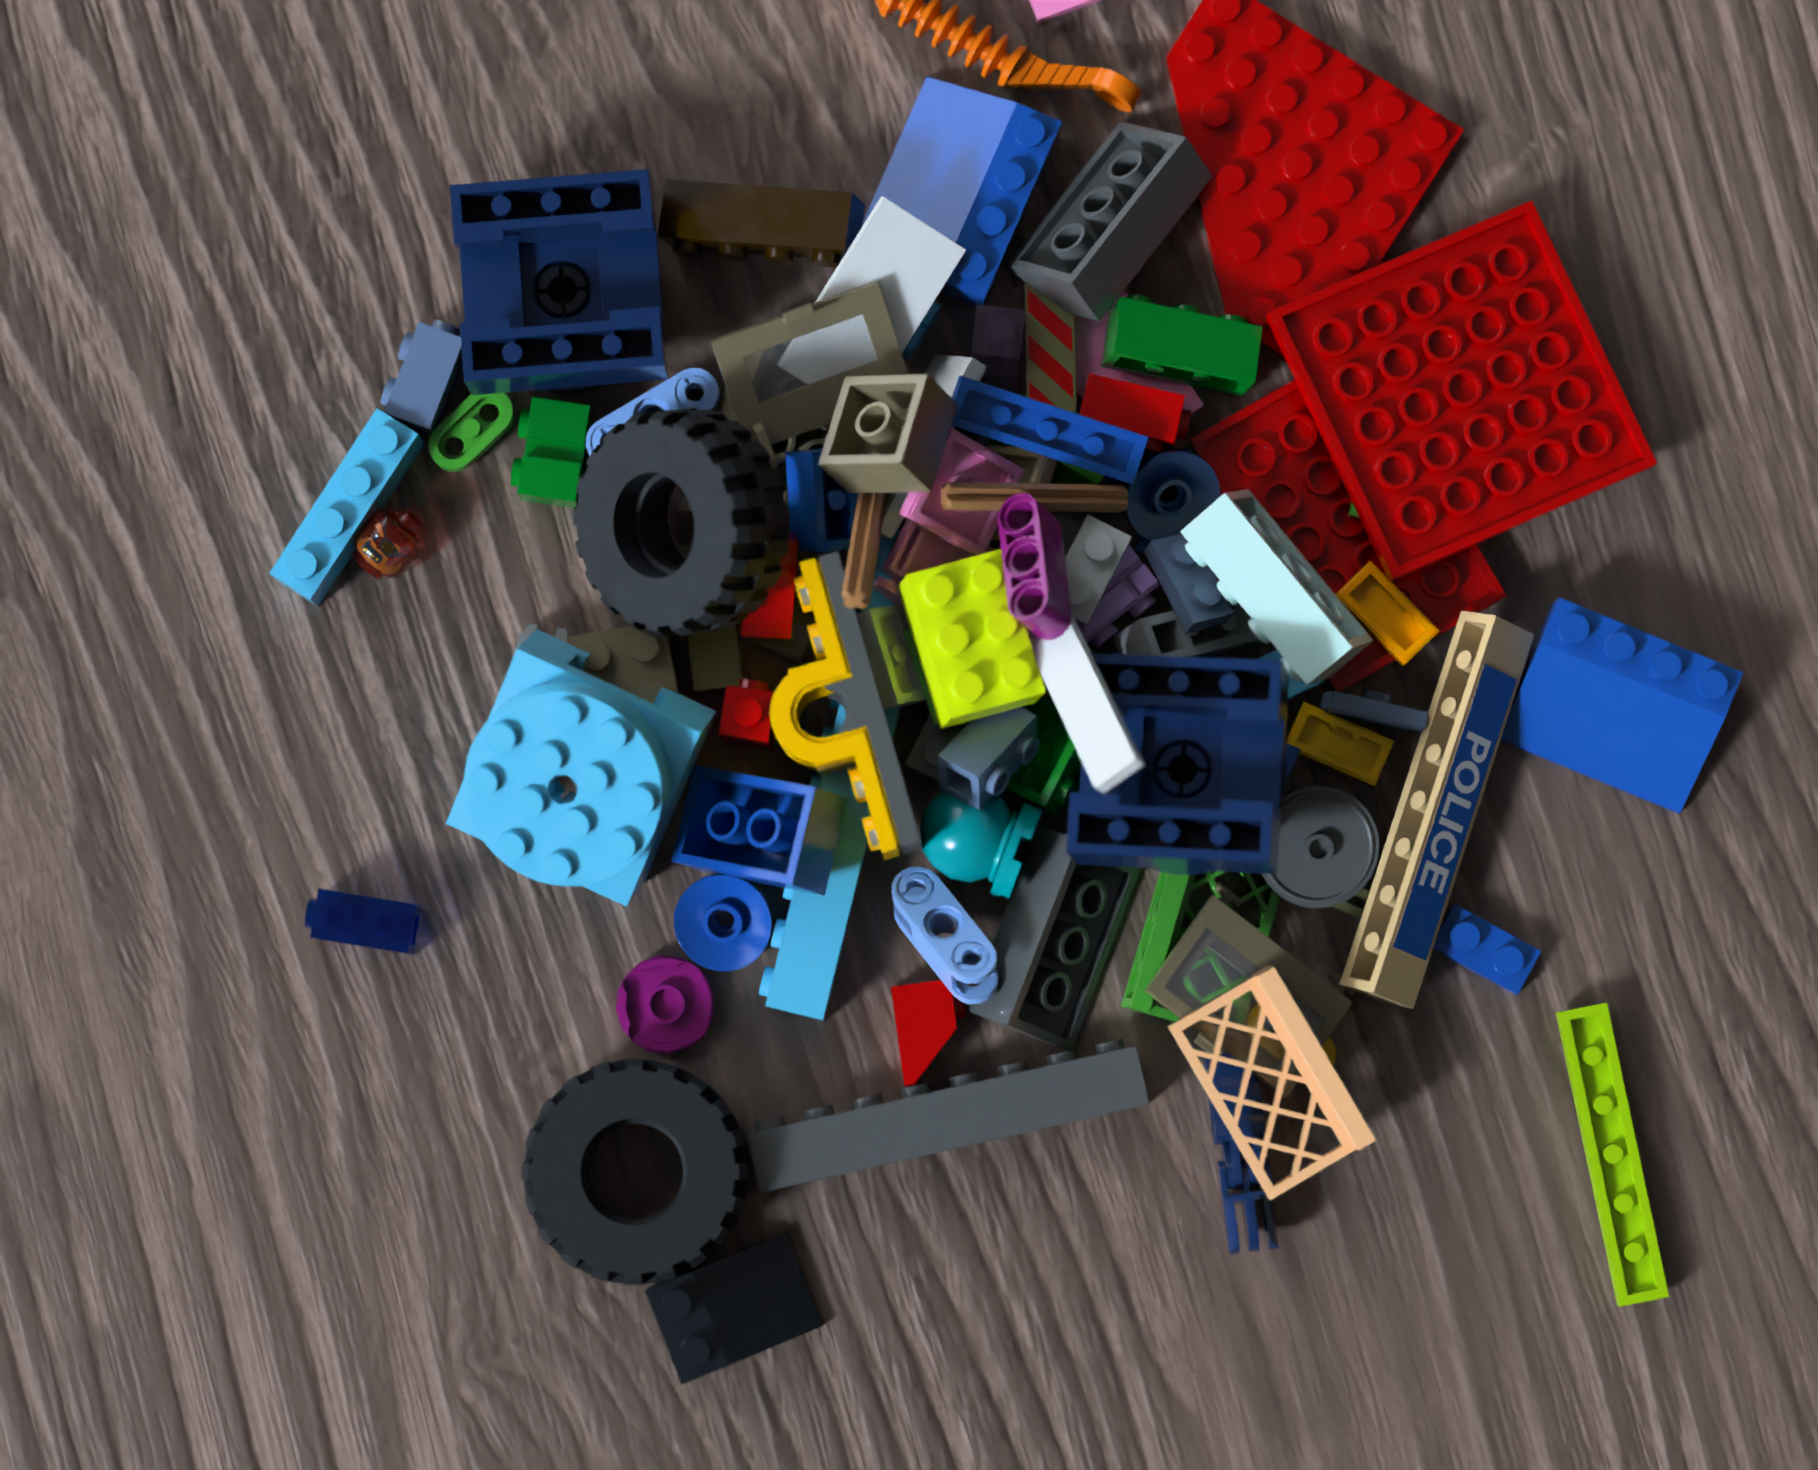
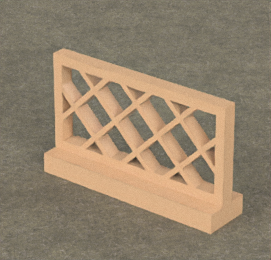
[1167,965,1376,1200]

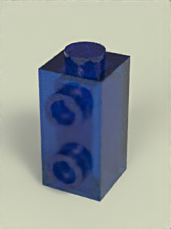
[305,889,422,956]

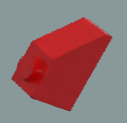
[891,980,965,1086]

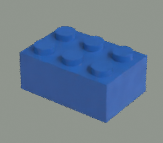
[671,765,848,896]

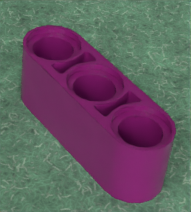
[998,493,1072,641]

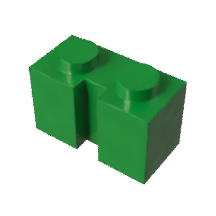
[511,397,594,508]

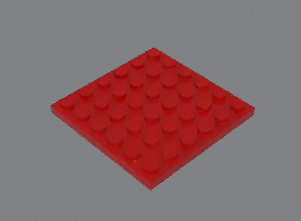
[1266,200,1658,582]

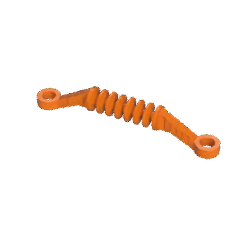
[874,0,1142,113]

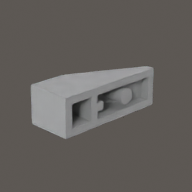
[1112,601,1261,658]

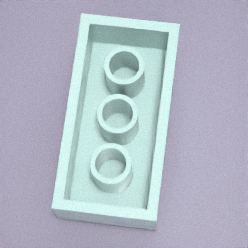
[1180,489,1374,686]

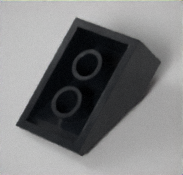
[645,1233,823,1385]

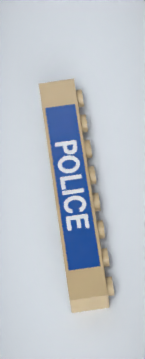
[1339,611,1534,1009]

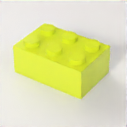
[897,549,1046,729]

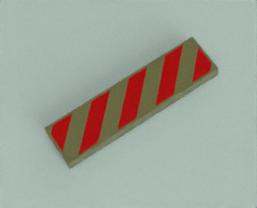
[1023,228,1076,413]

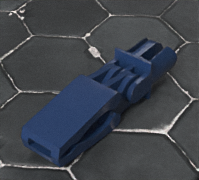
[1202,1039,1279,1254]

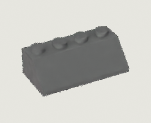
[1007,121,1213,322]
[967,826,1141,1051]

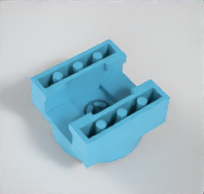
[446,629,717,907]

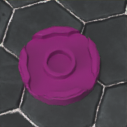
[616,955,715,1054]

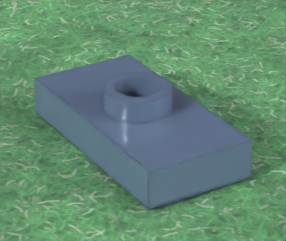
[1320,690,1429,733]

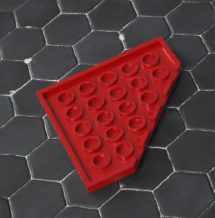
[1165,0,1465,361]

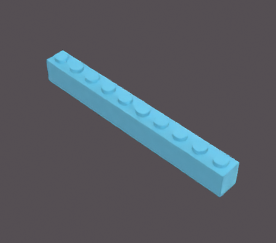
[759,530,909,1021]

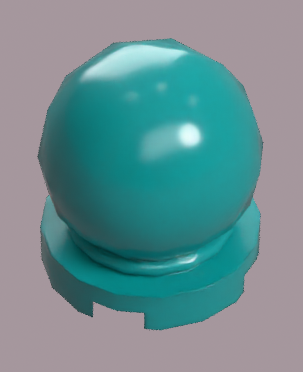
[920,791,1043,900]

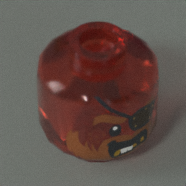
[352,506,426,579]

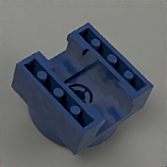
[1066,653,1289,875]

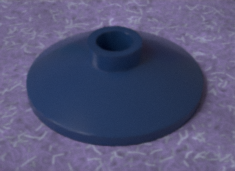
[1125,450,1220,541]

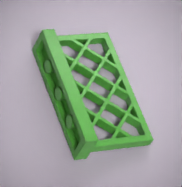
[1120,871,1280,1032]

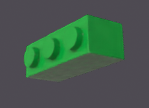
[1101,295,1263,396]

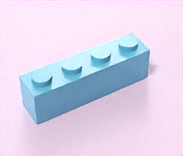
[269,408,425,607]

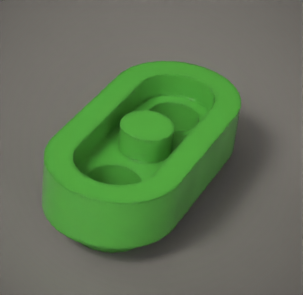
[428,393,515,472]

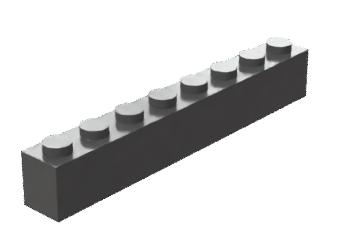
[747,1039,1149,1193]

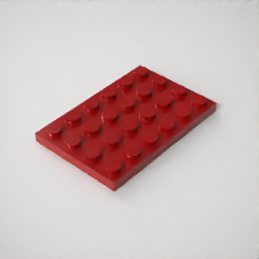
[1188,379,1507,692]

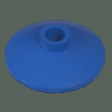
[674,874,772,971]

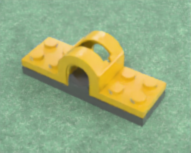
[770,551,922,860]

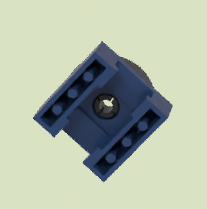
[450,169,668,395]

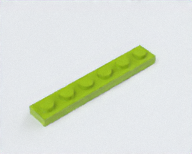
[1556,1003,1669,1307]

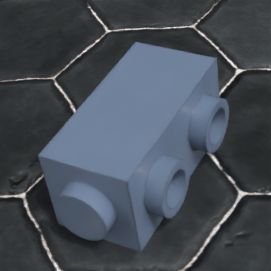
[380,320,463,435]
[938,706,1039,810]

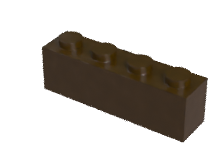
[657,179,865,267]

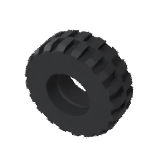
[573,408,790,637]
[522,1059,749,1285]

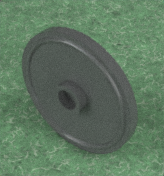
[1261,785,1379,908]

